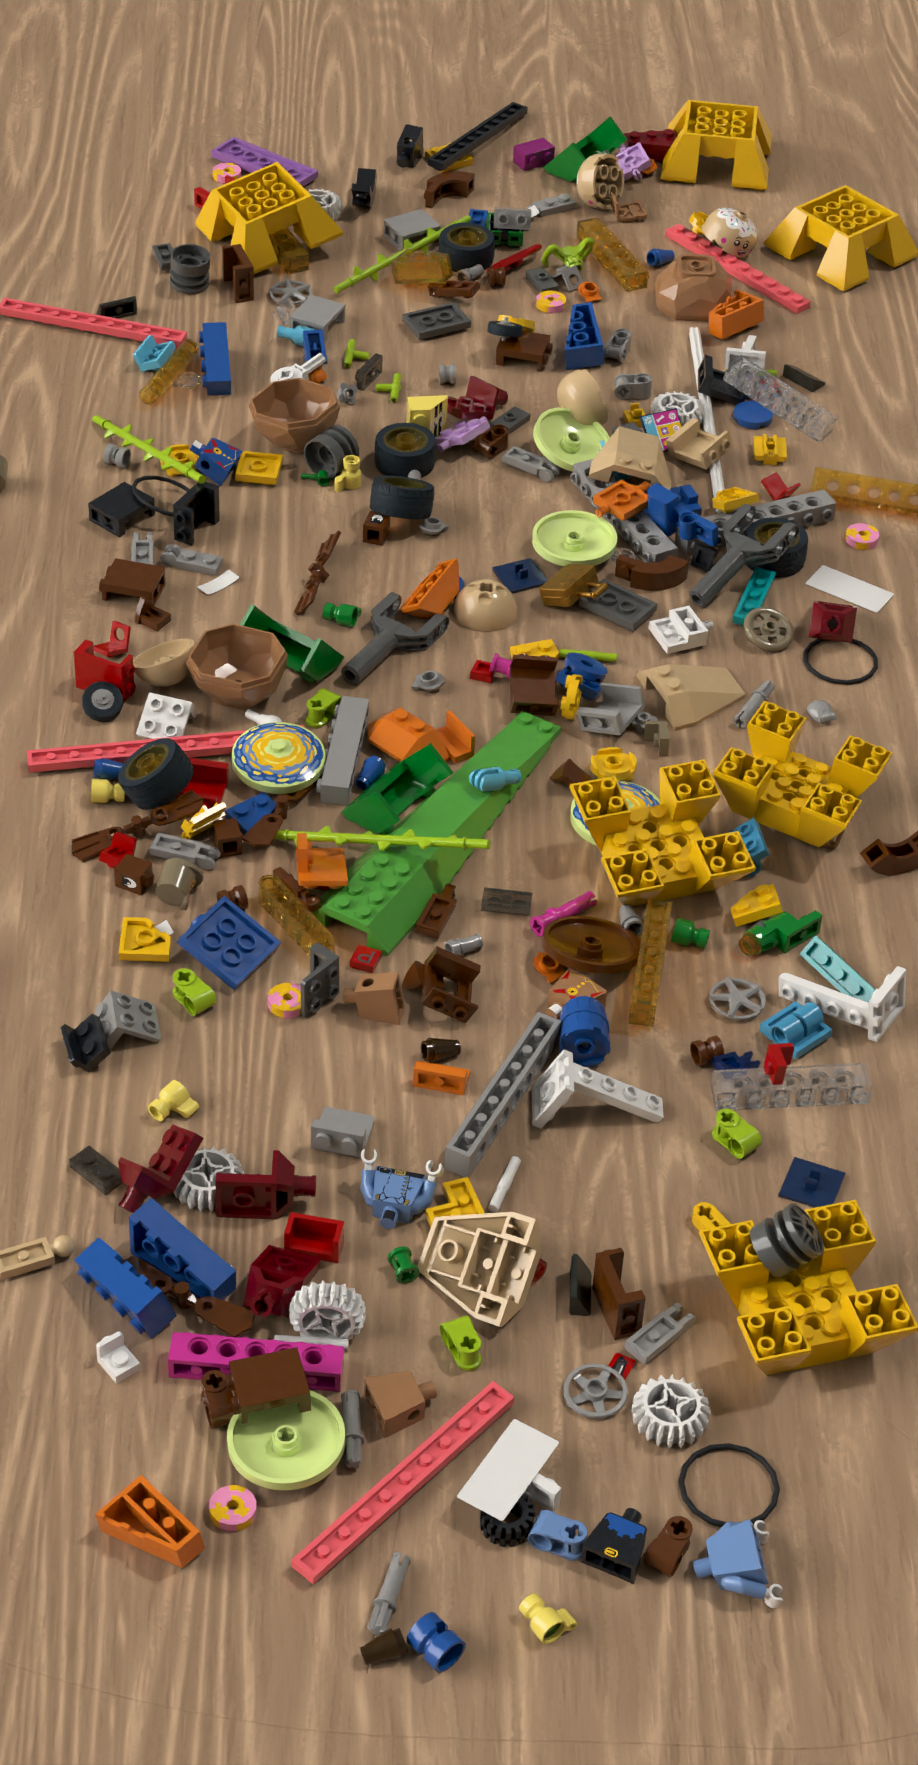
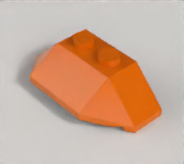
[399,558,459,619]
[367,707,450,762]

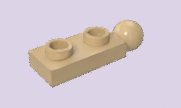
[0,1235,75,1280]

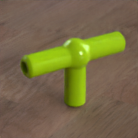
[344,339,370,368]
[376,373,401,403]

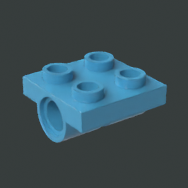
[728,818,770,877]
[759,1001,832,1059]

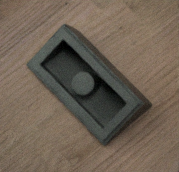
[96,296,137,318]
[783,364,825,392]
[569,1254,592,1316]

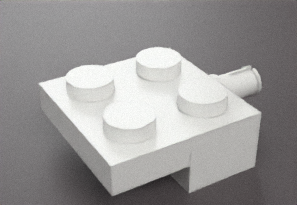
[648,606,713,654]

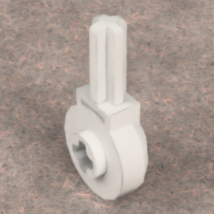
[270,353,326,383]

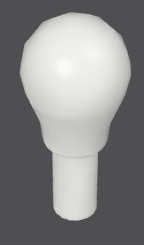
[245,709,282,725]

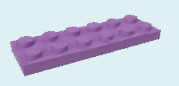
[211,137,318,187]

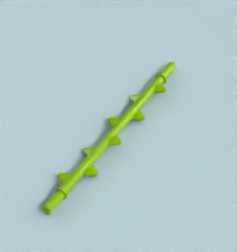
[333,215,471,293]
[92,415,206,484]
[274,826,491,851]

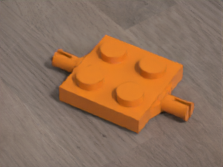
[593,480,650,521]

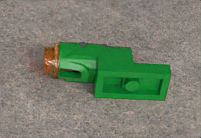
[739,910,823,956]

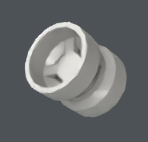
[103,443,131,469]

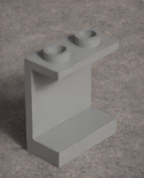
[493,207,531,230]
[383,209,441,251]
[290,295,345,343]
[576,683,645,735]

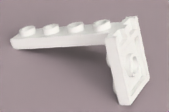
[778,966,907,1042]
[531,1049,664,1129]

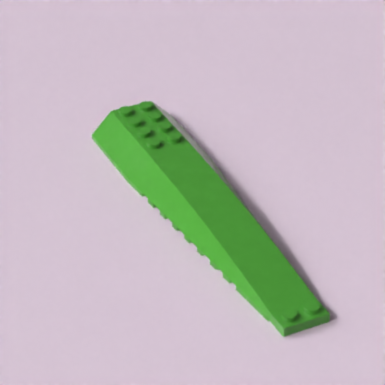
[304,711,561,957]

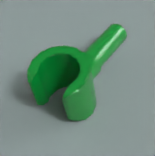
[301,470,329,487]

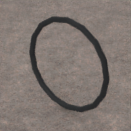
[132,476,190,517]
[803,638,878,685]
[678,1443,780,1527]

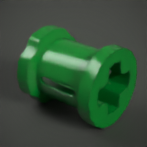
[387,1246,419,1284]

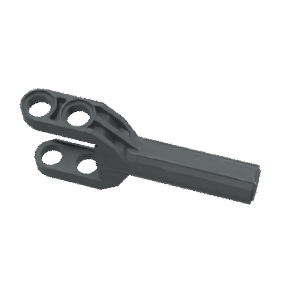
[689,504,800,607]
[341,592,449,685]

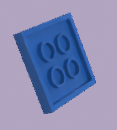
[177,896,281,990]

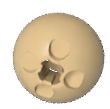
[453,579,517,632]
[133,638,195,687]

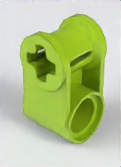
[306,688,342,728]
[173,968,217,1016]
[712,1109,762,1159]
[440,1315,482,1371]

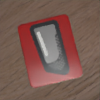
[608,1353,636,1380]

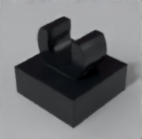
[690,544,718,572]

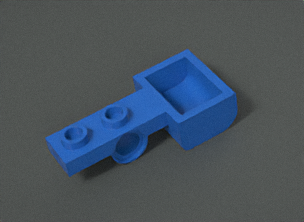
[647,483,719,547]

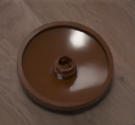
[542,916,642,974]

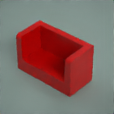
[284,1212,344,1263]

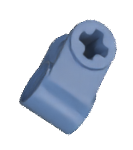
[527,1510,587,1561]

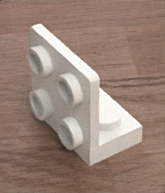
[136,692,198,739]

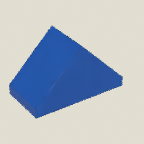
[303,329,327,364]

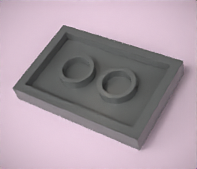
[402,302,471,340]
[579,579,657,631]

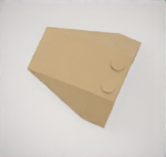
[588,426,672,490]
[636,664,746,730]
[418,1212,542,1328]

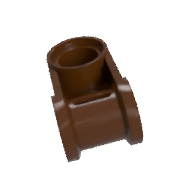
[472,424,509,460]
[201,1370,234,1429]
[644,1516,693,1577]

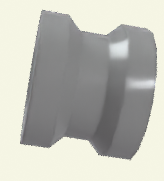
[439,364,456,384]

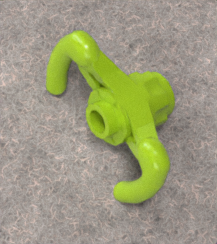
[542,238,594,272]

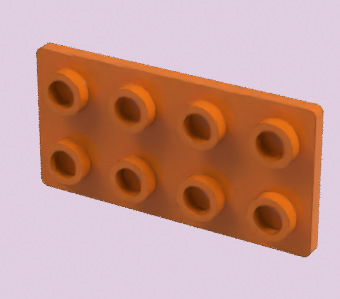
[296,833,348,889]

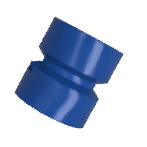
[407,1612,466,1673]

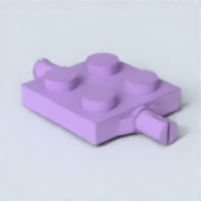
[616,142,652,181]
[435,416,490,453]

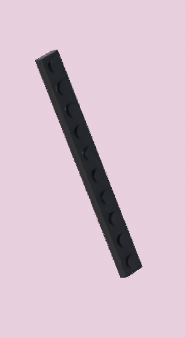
[427,102,528,171]

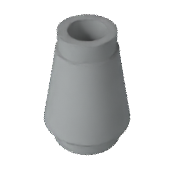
[619,904,645,937]

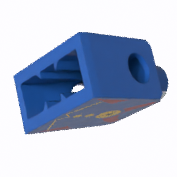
[190,438,243,486]

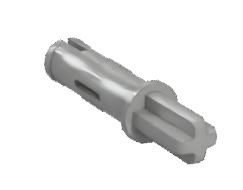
[733,680,775,728]
[341,1390,364,1469]
[368,1552,411,1636]

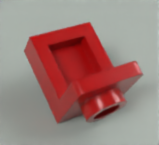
[99,832,137,869]
[764,1043,794,1085]

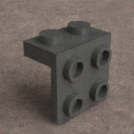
[300,942,340,1017]

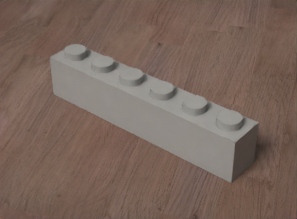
[317,696,369,805]

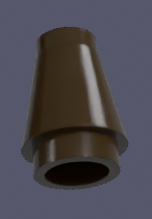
[420,1038,461,1063]
[359,1628,408,1665]

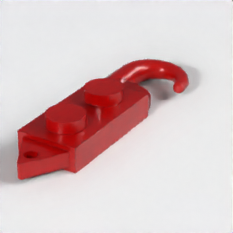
[486,244,542,272]

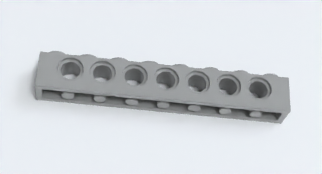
[571,459,678,563]
[675,489,836,555]
[445,1012,561,1178]

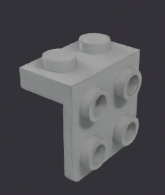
[95,990,161,1050]
[311,1107,374,1158]

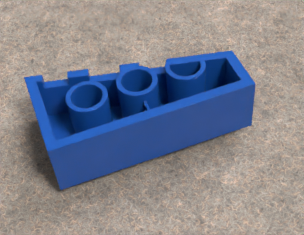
[565,302,604,370]
[199,322,231,395]
[129,1198,236,1300]
[74,1237,177,1339]

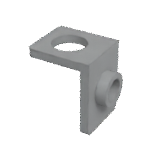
[551,265,583,291]

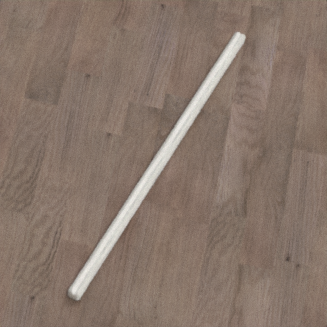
[689,327,725,513]

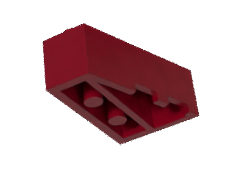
[624,129,678,164]

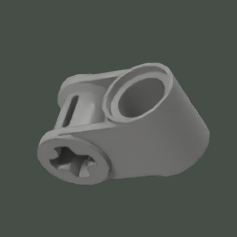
[604,328,631,363]
[614,373,652,400]

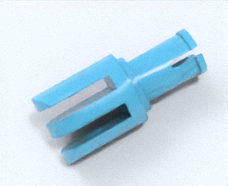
[276,325,315,346]
[469,767,521,792]

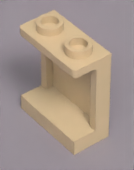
[666,418,732,469]

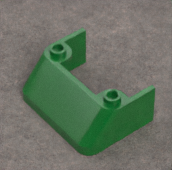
[544,116,627,183]
[240,604,344,683]
[341,743,454,835]

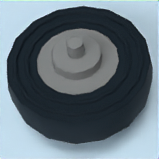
[487,317,523,341]
[82,681,123,722]

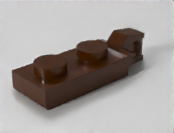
[427,280,480,299]
[273,867,321,914]
[415,883,457,939]

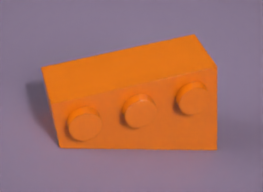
[709,289,764,340]
[95,1475,205,1568]

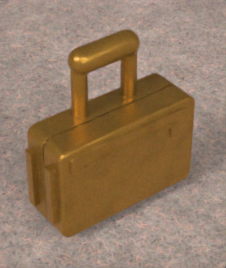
[539,564,609,607]

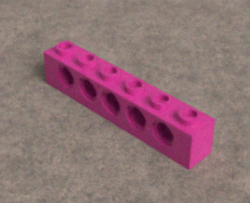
[168,1332,344,1392]

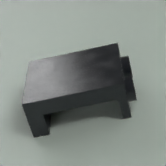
[698,355,752,405]
[173,481,220,546]
[88,482,155,537]

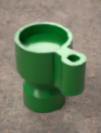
[322,602,362,628]
[671,918,710,949]

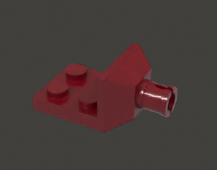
[447,376,508,420]
[808,600,857,643]
[118,1124,204,1213]
[215,1150,316,1219]
[243,1245,321,1319]

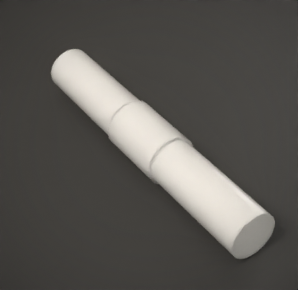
[488,1156,521,1213]
[274,1335,349,1350]

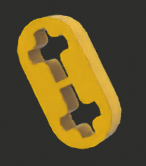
[692,1202,730,1230]

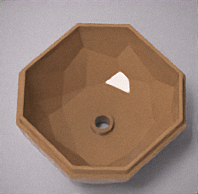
[655,254,732,322]
[249,378,340,453]
[186,623,288,710]

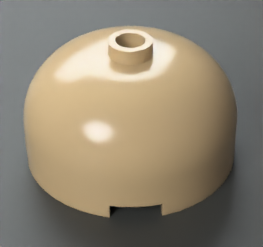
[557,369,608,425]

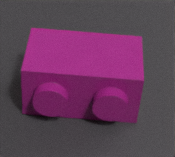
[513,138,555,171]

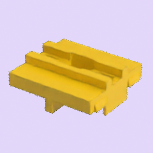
[753,434,787,465]
[181,802,226,839]

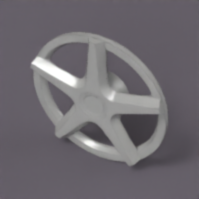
[269,278,312,305]
[709,976,766,1020]
[563,1364,628,1420]

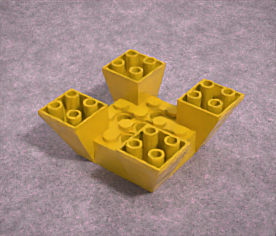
[660,100,772,190]
[195,162,344,274]
[764,185,918,291]
[713,701,893,848]
[569,759,756,907]
[699,1200,918,1376]

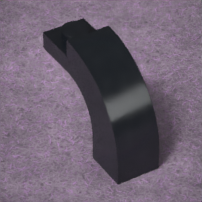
[351,168,377,207]

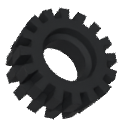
[480,1493,535,1547]

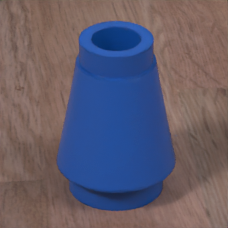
[646,249,675,267]
[355,756,386,790]
[93,757,123,780]

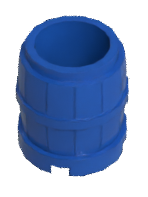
[559,996,611,1067]

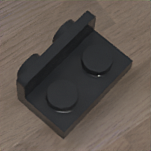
[61,1013,111,1072]

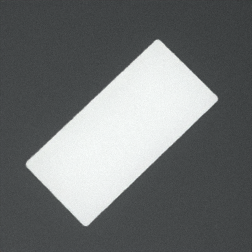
[805,565,894,613]
[457,1419,559,1521]

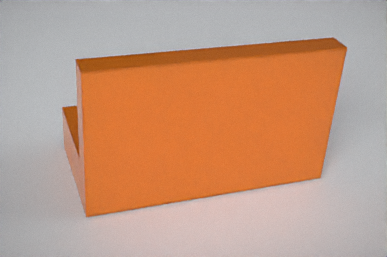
[435,710,475,764]
[413,1061,470,1096]

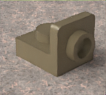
[643,721,670,756]

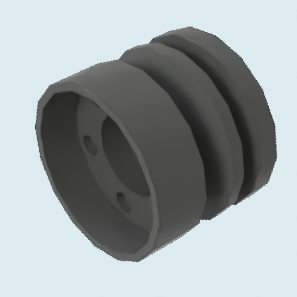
[170,244,210,294]
[304,425,359,479]
[750,1203,824,1278]

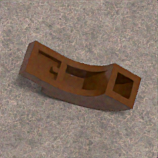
[424,171,475,209]
[615,554,689,591]
[860,831,918,875]

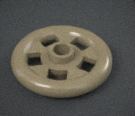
[744,607,794,651]

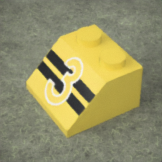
[406,395,448,438]

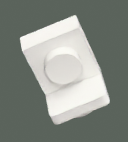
[96,1331,141,1384]

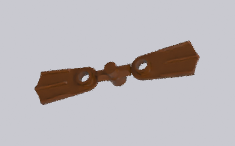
[294,530,341,615]
[242,777,321,847]
[71,790,204,863]
[123,1255,256,1337]

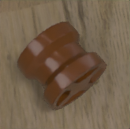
[488,267,506,287]

